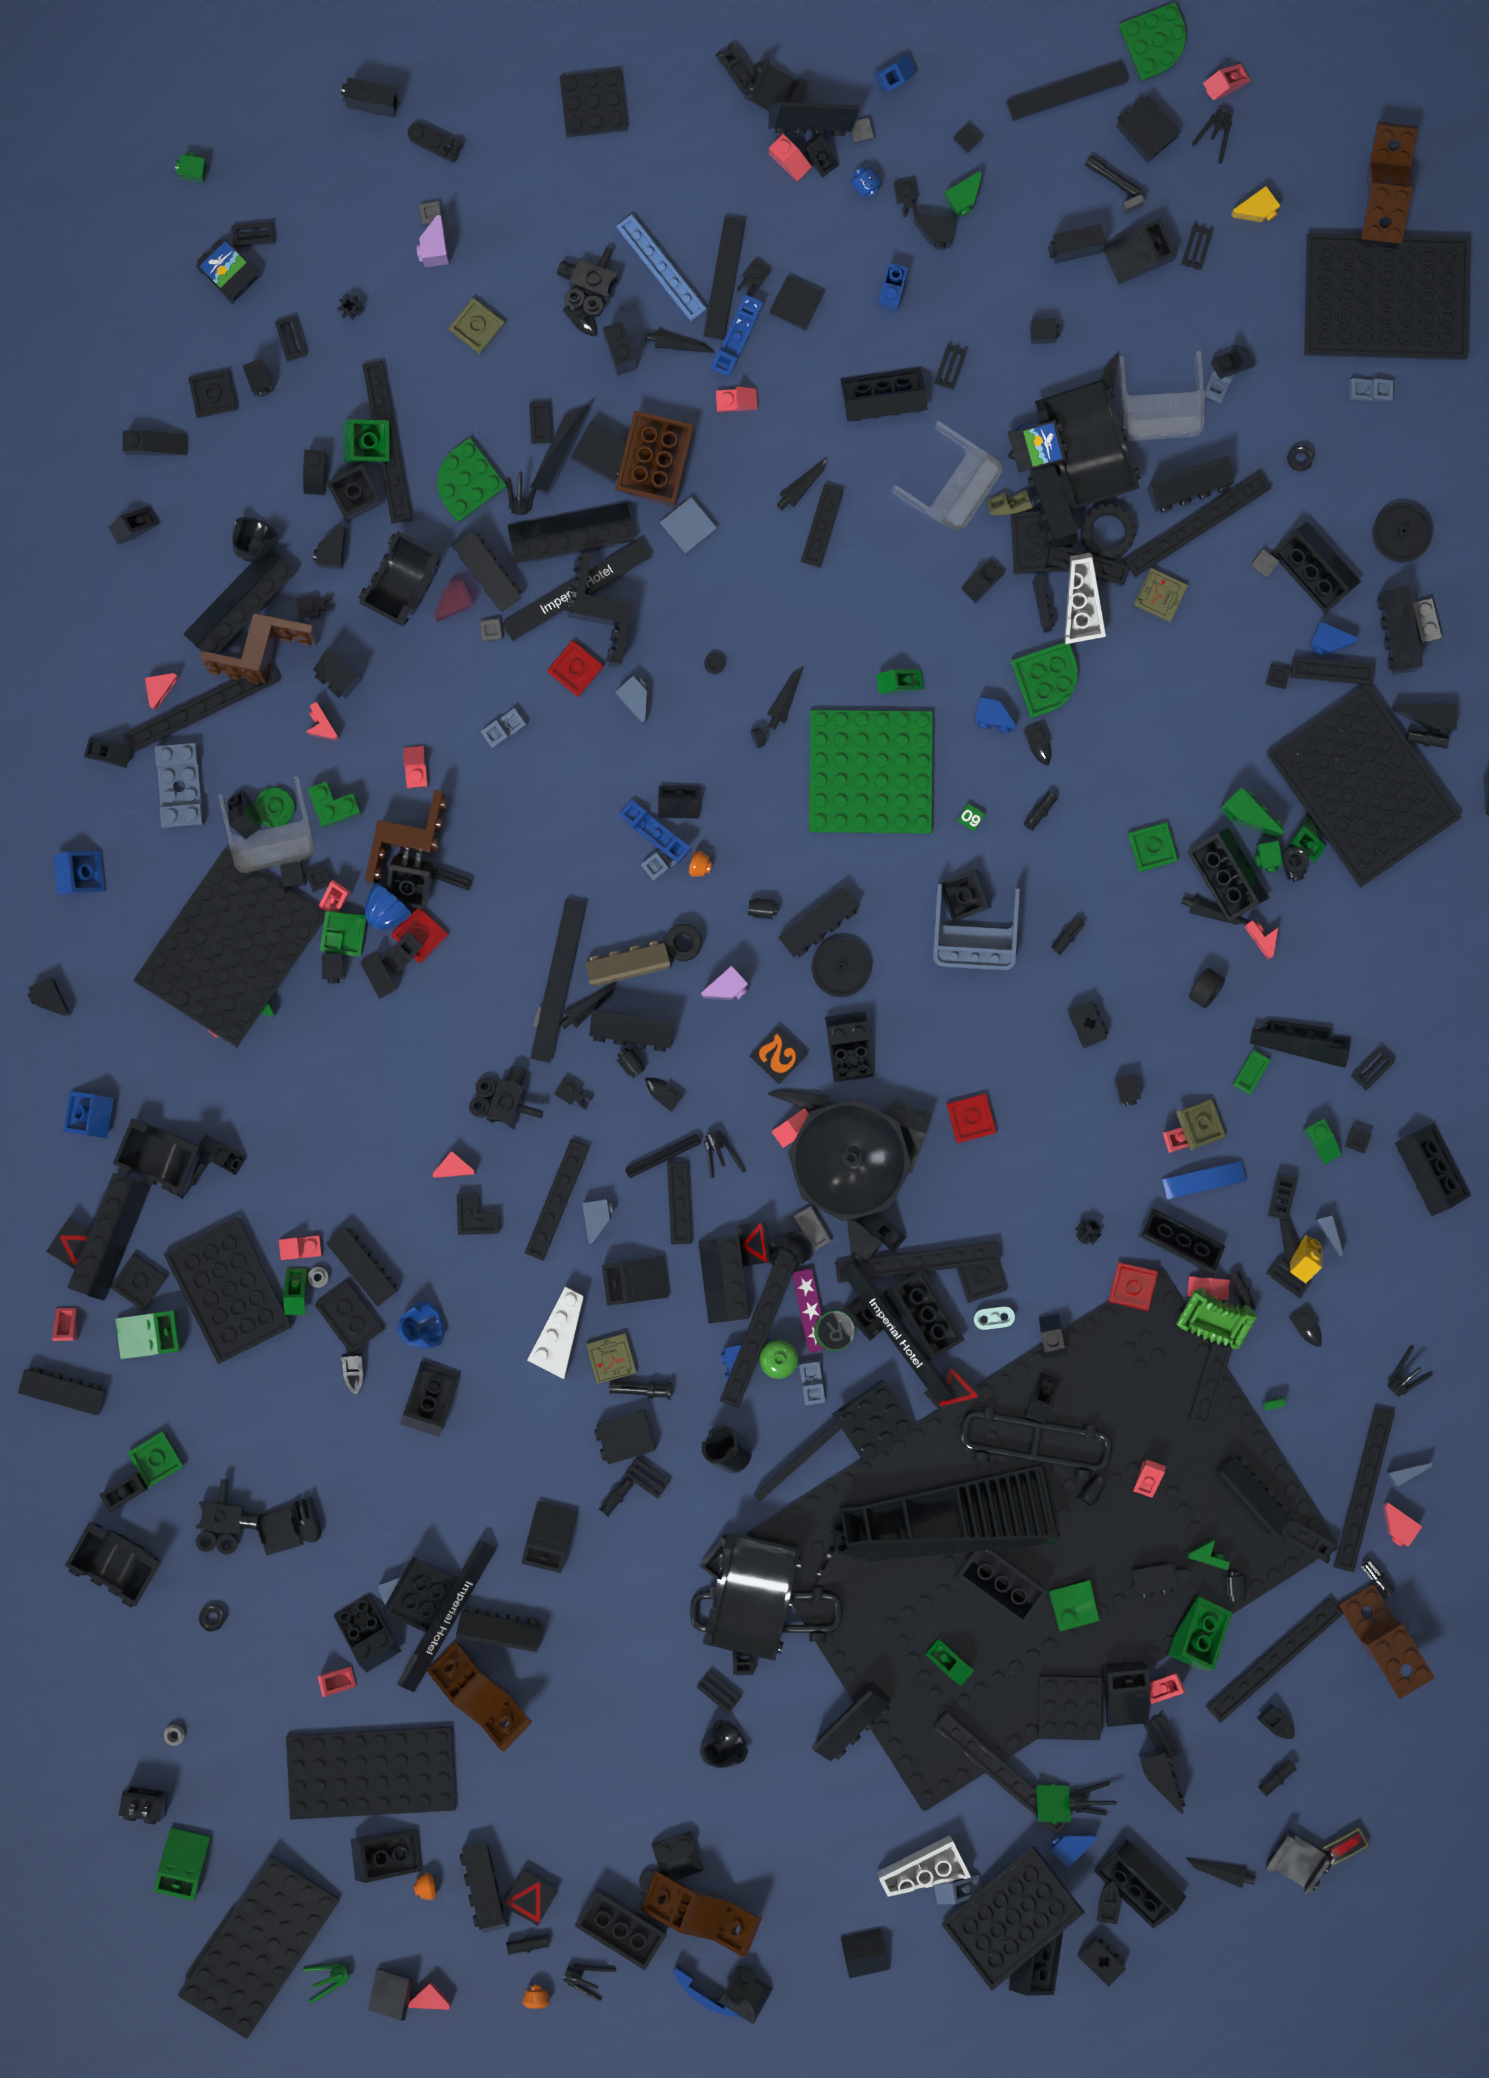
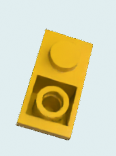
[1290,1235,1322,1283]

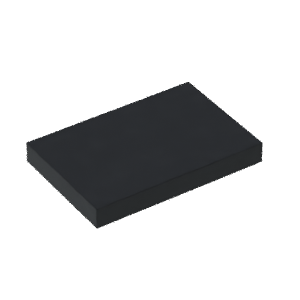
[315,1280,384,1354]

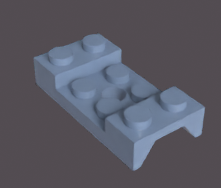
[154,743,204,829]

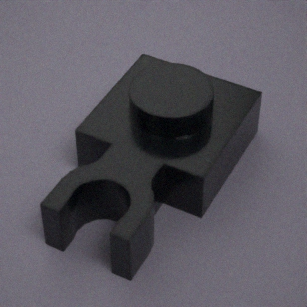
[893,179,917,217]
[737,259,771,296]
[296,595,334,619]
[554,1077,592,1110]

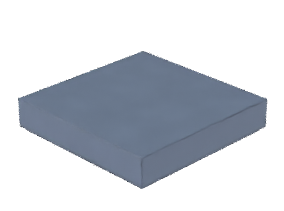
[660,497,717,555]

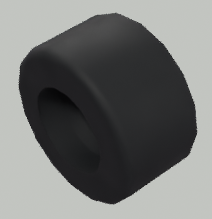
[665,924,702,961]
[1189,968,1225,1008]

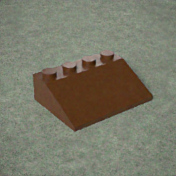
[615,410,694,507]

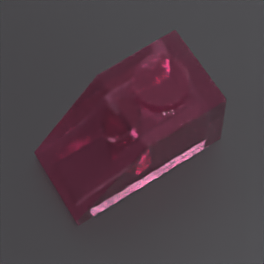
[434,580,474,622]

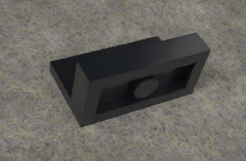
[658,786,700,818]
[360,952,397,999]

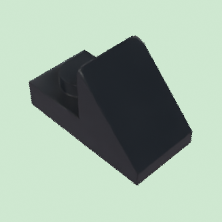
[802,133,839,177]
[1211,344,1256,379]
[961,560,1005,603]

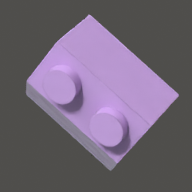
[416,215,449,267]
[701,966,748,1000]

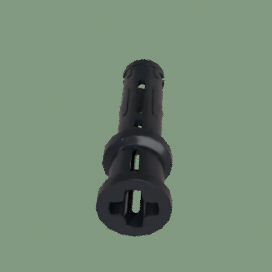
[609,1380,672,1400]

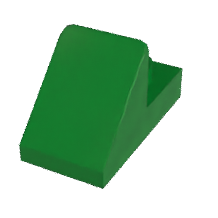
[1186,1539,1230,1570]

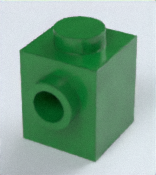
[175,153,207,183]
[1254,841,1283,873]

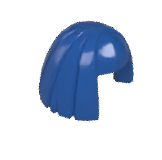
[365,883,412,930]
[397,1300,445,1348]

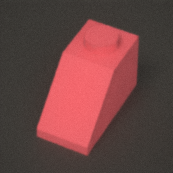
[1203,64,1251,100]
[769,134,812,182]
[1383,1502,1422,1547]

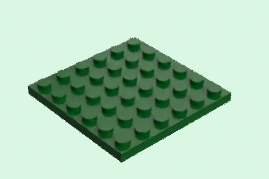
[809,710,933,834]

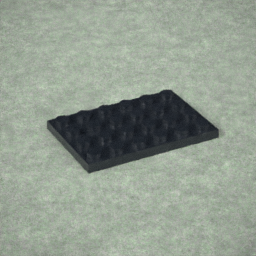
[164,1217,292,1364]
[941,1846,1085,1991]

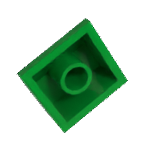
[343,419,389,463]

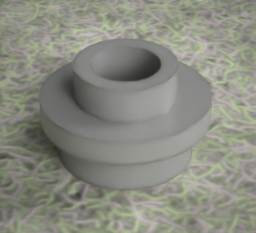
[308,1267,329,1288]
[164,1725,185,1746]

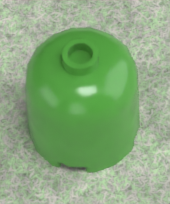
[758,1338,799,1379]

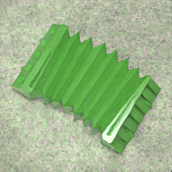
[1176,1287,1258,1349]

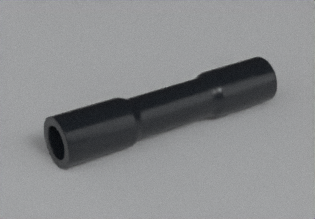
[1085,155,1142,198]

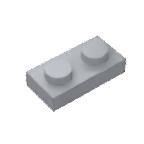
[1413,599,1442,643]

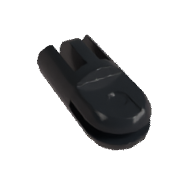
[293,1496,321,1543]

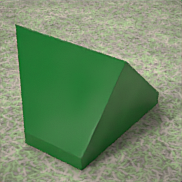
[1288,815,1326,863]

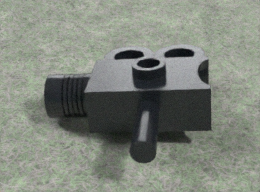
[557,247,620,318]
[469,1066,543,1130]
[196,1479,259,1555]

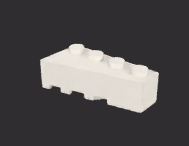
[1064,553,1106,644]
[528,1287,584,1379]
[877,1835,971,1897]

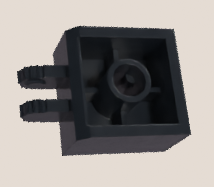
[387,847,434,910]
[118,1786,169,1824]

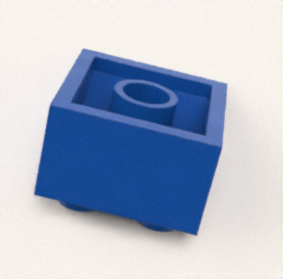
[53,851,105,895]
[63,1091,114,1138]

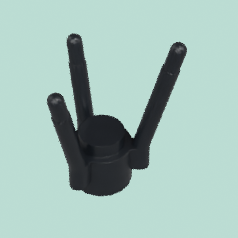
[1192,109,1232,164]
[506,470,540,515]
[704,1131,745,1178]
[1387,1346,1433,1397]
[1069,1781,1117,1816]
[563,1963,616,2002]

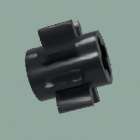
[337,294,363,321]
[1075,1219,1102,1245]

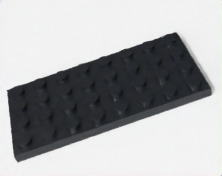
[286,1727,455,1820]
[178,1855,340,2039]

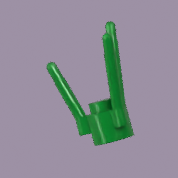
[303,1962,350,2004]

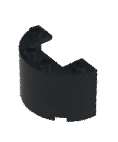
[358,531,441,626]
[113,1118,203,1197]
[65,1522,161,1608]

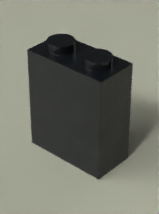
[341,77,399,118]
[1116,95,1180,163]
[1048,224,1106,264]
[603,321,636,376]
[571,421,627,483]
[594,1410,656,1465]

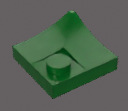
[320,910,366,957]
[1048,1580,1100,1632]

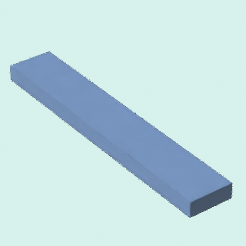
[616,214,707,322]

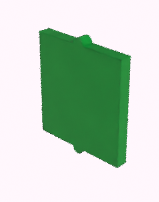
[1036,1783,1071,1824]

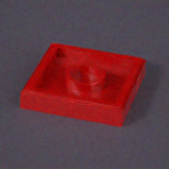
[547,640,604,698]
[391,908,448,964]
[946,1094,996,1143]
[1108,1262,1159,1312]

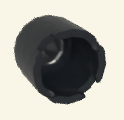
[702,1425,752,1474]

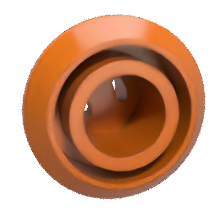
[689,850,713,877]
[413,1872,437,1900]
[522,1985,550,2009]

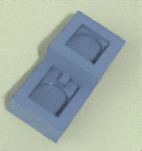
[1202,370,1234,403]
[1349,378,1393,401]
[480,708,528,748]
[641,850,687,881]
[799,1359,825,1405]

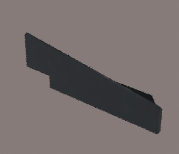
[530,405,591,496]
[1250,1020,1350,1068]

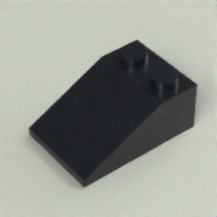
[888,1101,932,1173]
[400,1361,460,1437]
[350,1830,422,1883]

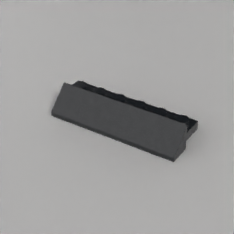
[508,502,635,564]
[183,550,296,654]
[67,1172,151,1301]

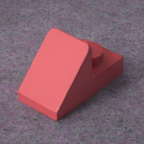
[716,386,758,412]
[306,702,339,741]
[403,746,428,789]
[1244,921,1278,960]
[1163,1127,1189,1153]
[279,1236,322,1260]
[1133,1459,1166,1498]
[1149,1672,1186,1704]

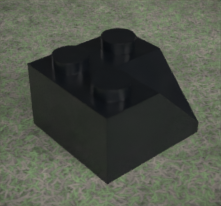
[313,649,361,699]

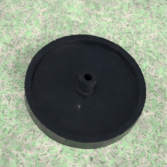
[1372,503,1432,563]
[811,938,871,997]

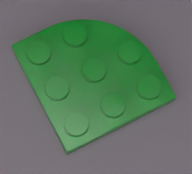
[1118,2,1186,82]
[437,438,507,523]
[1010,642,1078,719]

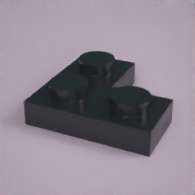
[457,1193,499,1235]

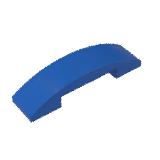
[710,294,763,377]
[619,800,692,864]
[1162,1161,1247,1199]
[673,1965,741,2017]

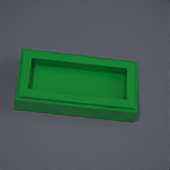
[1232,1049,1271,1095]

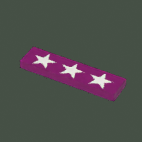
[792,1269,825,1353]

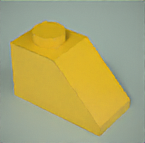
[1231,187,1280,222]

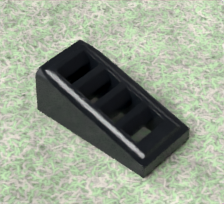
[1268,1174,1297,1221]
[732,1651,754,1676]

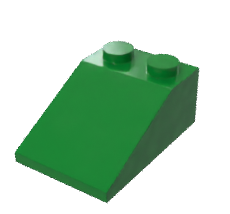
[1168,1597,1233,1670]

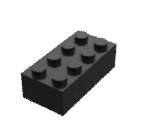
[574,1887,667,1970]

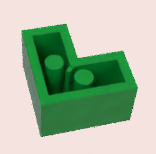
[308,781,362,829]

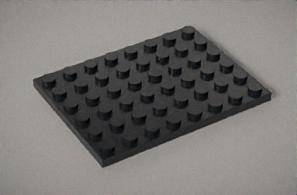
[1304,233,1470,360]
[1266,684,1461,888]
[133,848,325,1048]

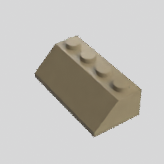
[585,941,671,987]

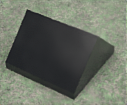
[843,1296,883,1341]
[841,1928,890,1978]

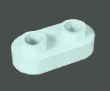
[974,1306,1015,1330]

